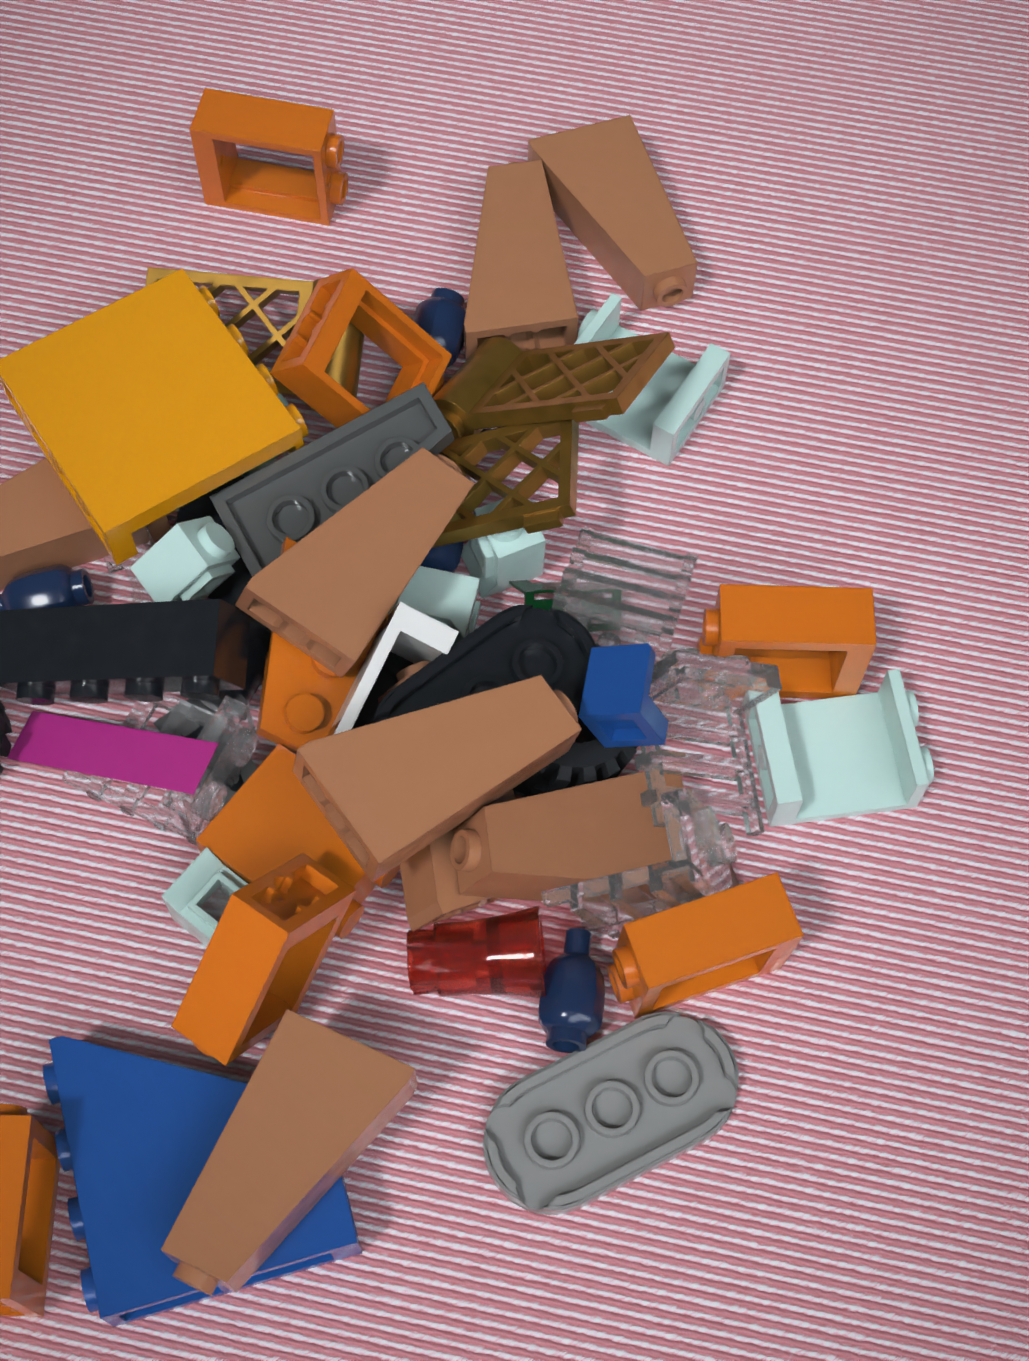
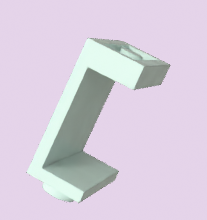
[574,293,731,467]
[745,669,934,827]

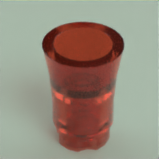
[406,905,546,998]

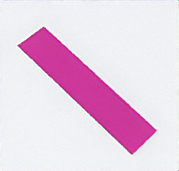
[7,711,219,795]

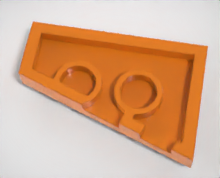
[256,537,388,754]

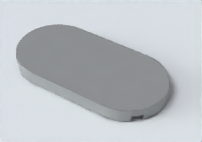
[483,1012,739,1215]

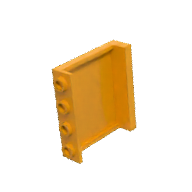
[0,268,309,565]

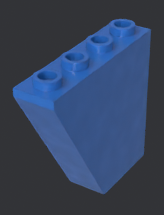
[43,1036,362,1327]

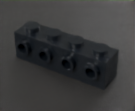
[0,599,251,705]

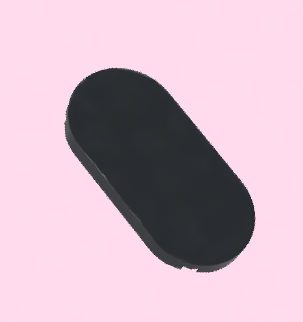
[371,604,597,724]

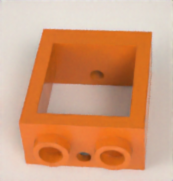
[189,88,348,226]
[270,268,452,428]
[696,584,877,699]
[171,853,357,1066]
[607,872,804,1019]
[0,1103,60,1317]

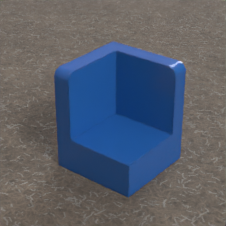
[578,643,669,748]

